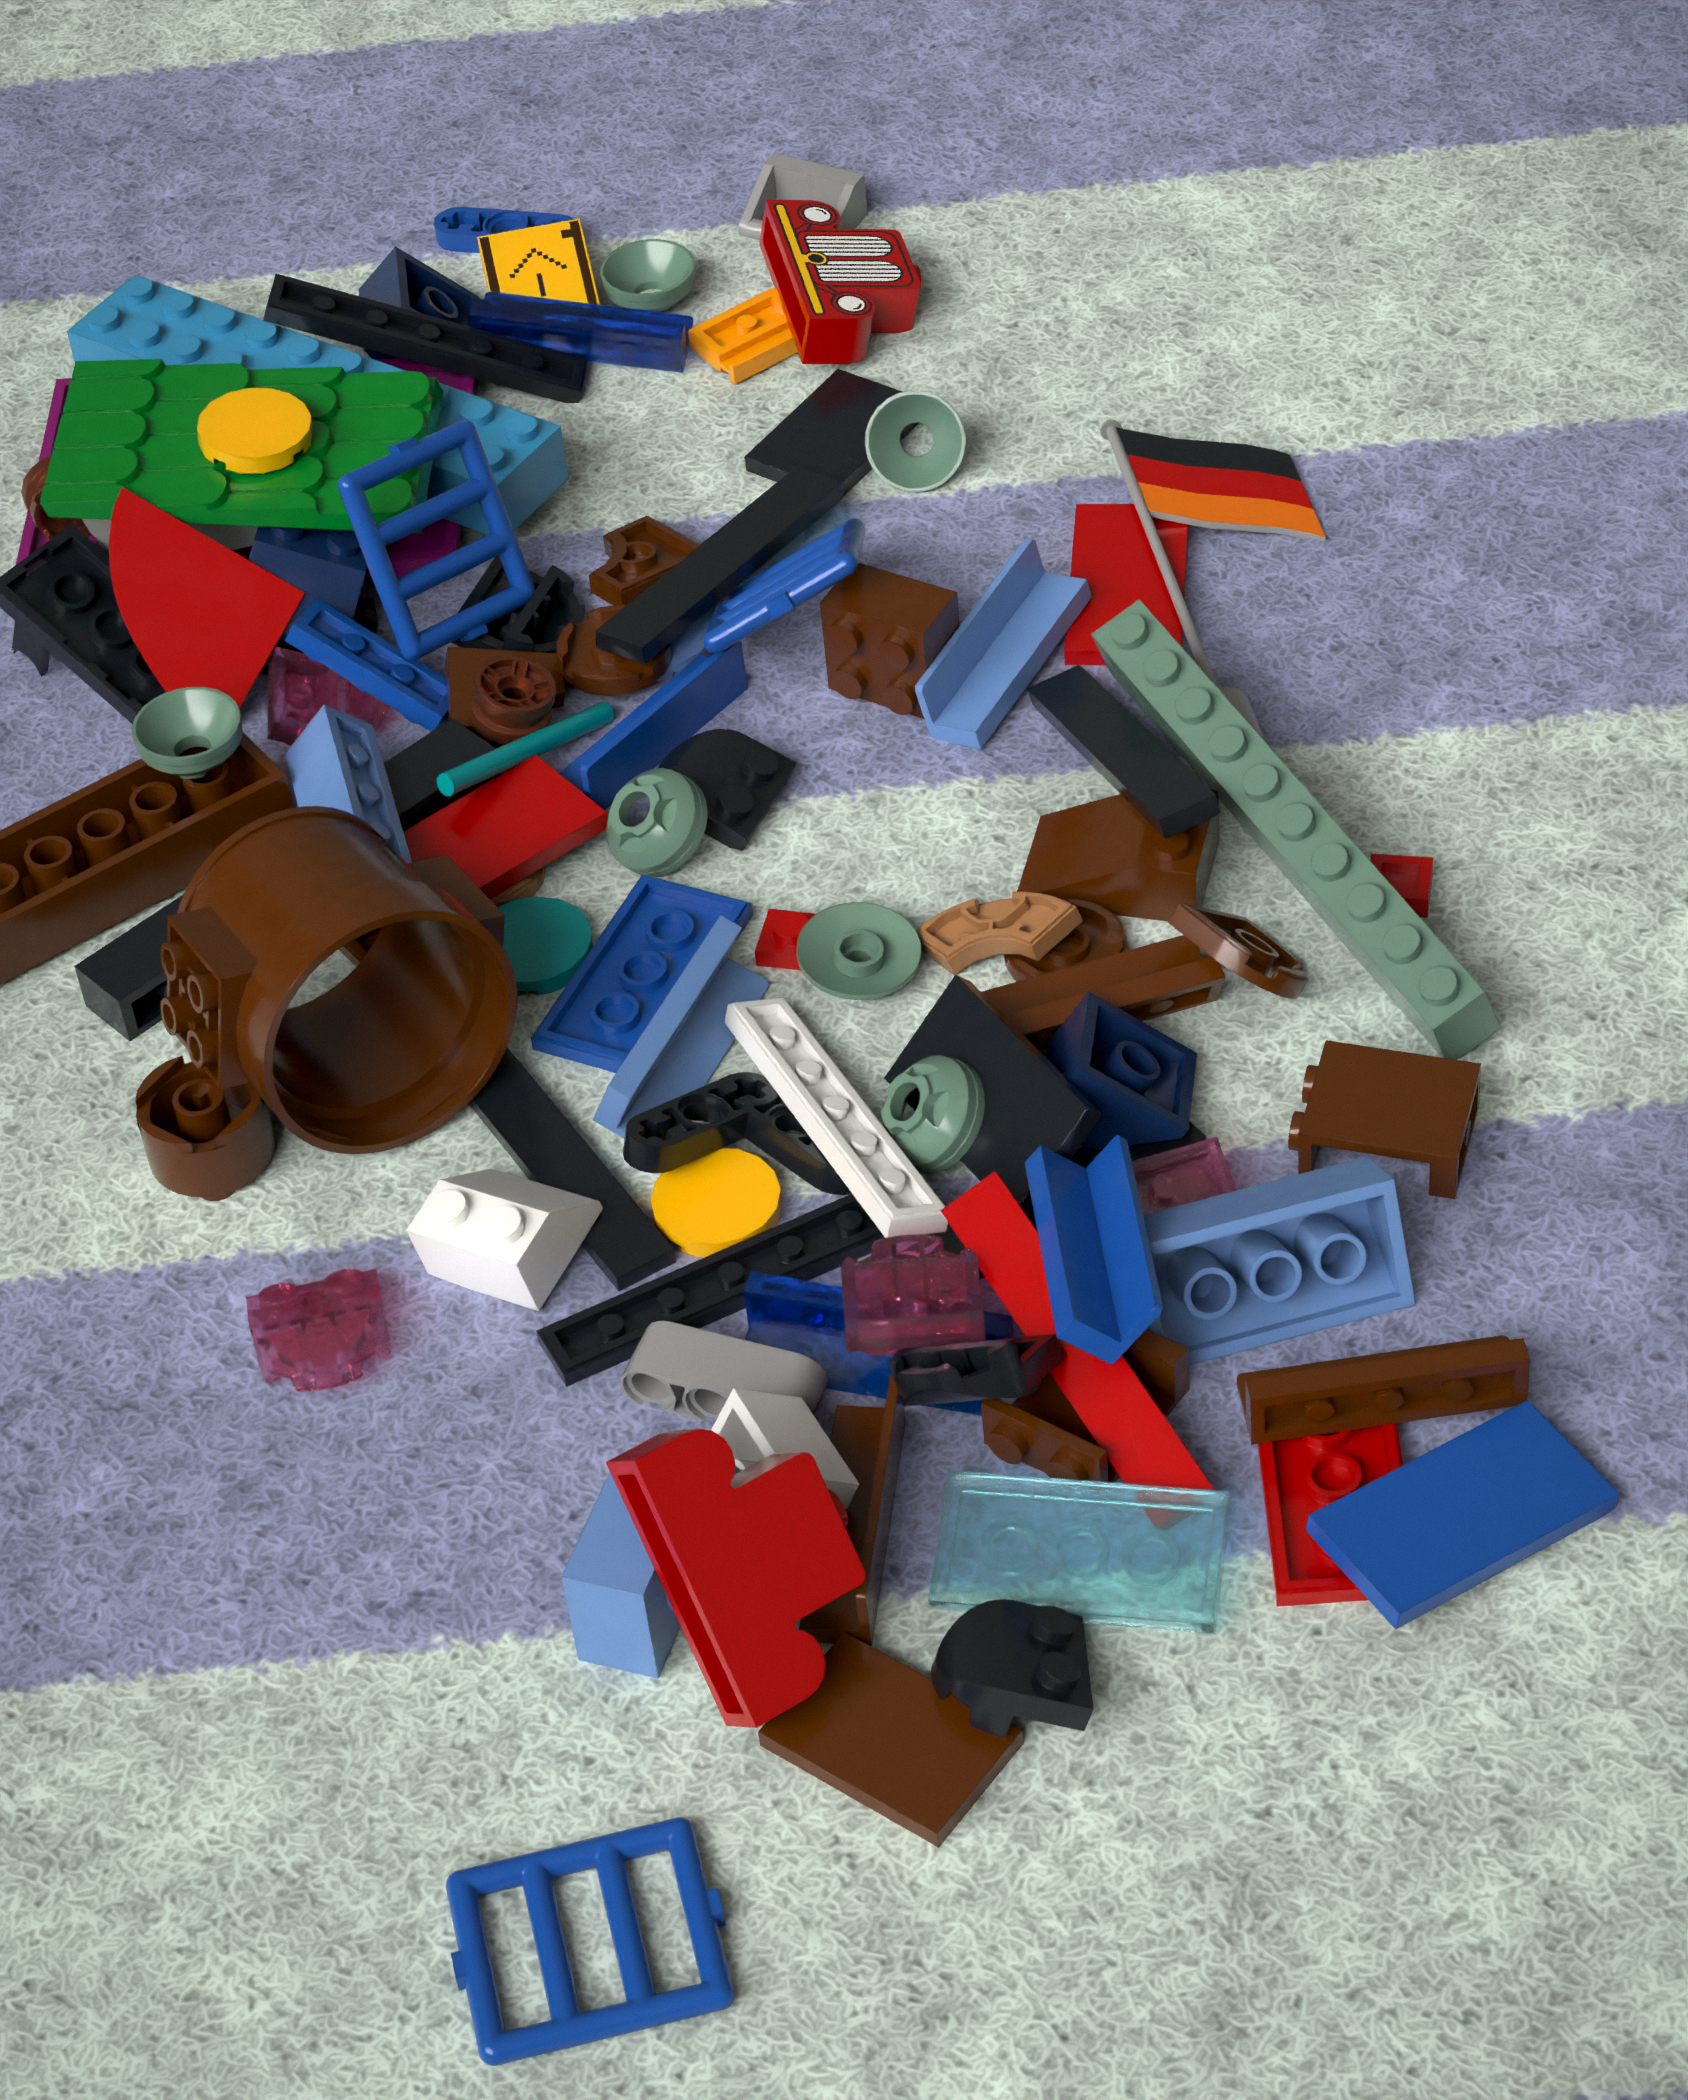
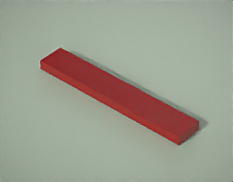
[940,1171,1220,1535]

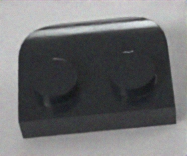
[451,555,585,654]
[658,729,797,851]
[889,1334,1064,1407]
[931,1599,1094,1738]

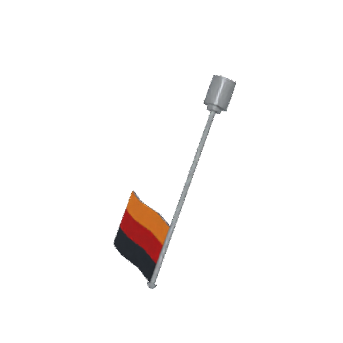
[1100,420,1326,743]

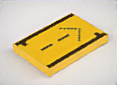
[477,218,610,358]

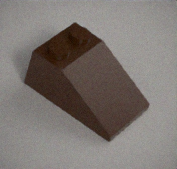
[1017,789,1220,921]

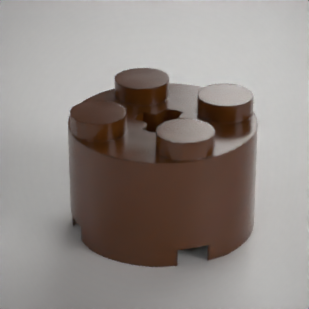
[135,1056,277,1201]

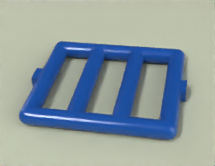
[337,420,536,661]
[704,518,866,653]
[446,1817,735,2066]

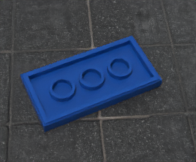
[531,874,753,1073]
[1305,1400,1620,1630]

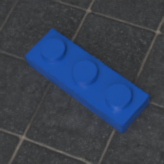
[285,598,448,732]

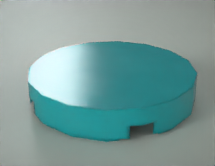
[498,896,594,996]

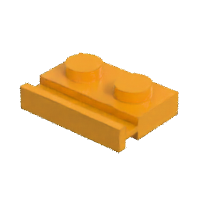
[688,287,798,385]

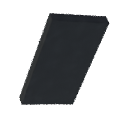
[884,974,1103,1218]

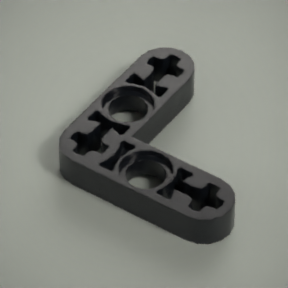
[623,1072,851,1195]

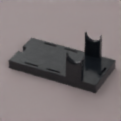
[0,524,166,724]

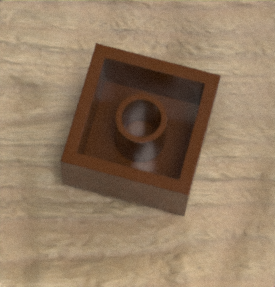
[820,563,960,719]

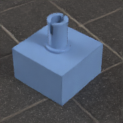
[561,1472,681,1679]

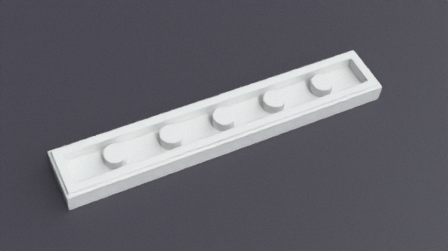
[724,998,948,1240]

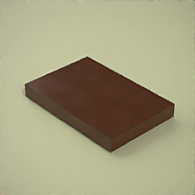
[758,1632,1024,1848]

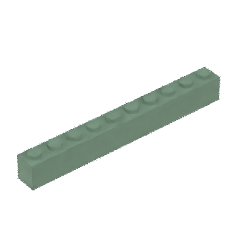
[1091,599,1501,1060]

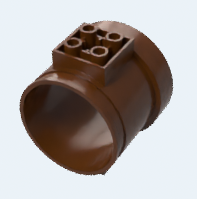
[161,806,517,1154]

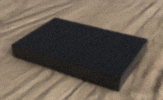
[744,369,919,497]

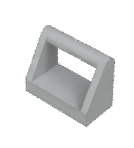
[738,153,868,240]

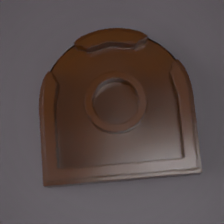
[1168,903,1309,999]

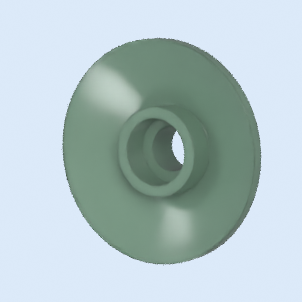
[796,902,921,1000]

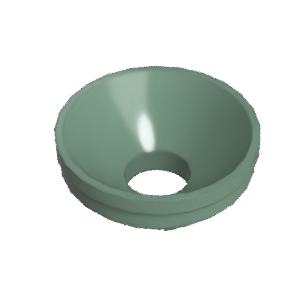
[600,239,696,314]
[865,390,966,492]
[132,687,243,779]
[606,768,708,877]
[881,1055,985,1174]

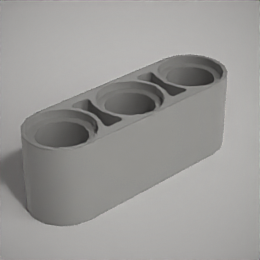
[620,1321,828,1421]

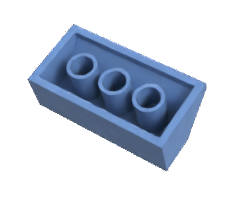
[1143,1156,1416,1365]

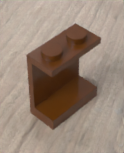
[1288,1040,1481,1199]
[981,1329,1190,1500]

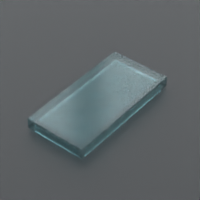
[928,1470,1231,1634]

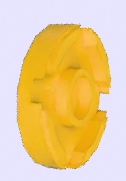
[197,388,313,474]
[650,1148,783,1257]

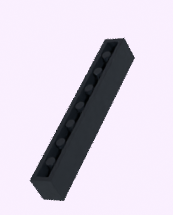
[74,718,502,1041]

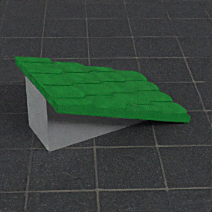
[40,359,444,555]

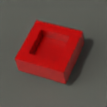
[1370,853,1433,918]
[755,909,817,970]

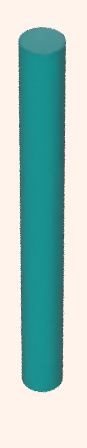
[437,702,614,796]

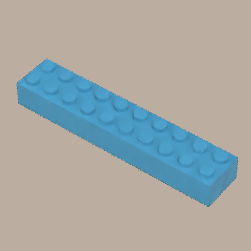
[67,275,569,535]

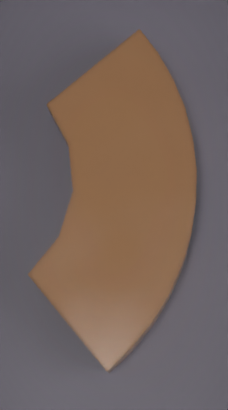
[916,892,1083,975]

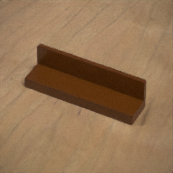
[981,935,1225,1051]
[1237,1335,1530,1445]
[799,1376,906,1646]

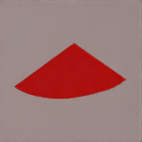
[109,487,305,708]

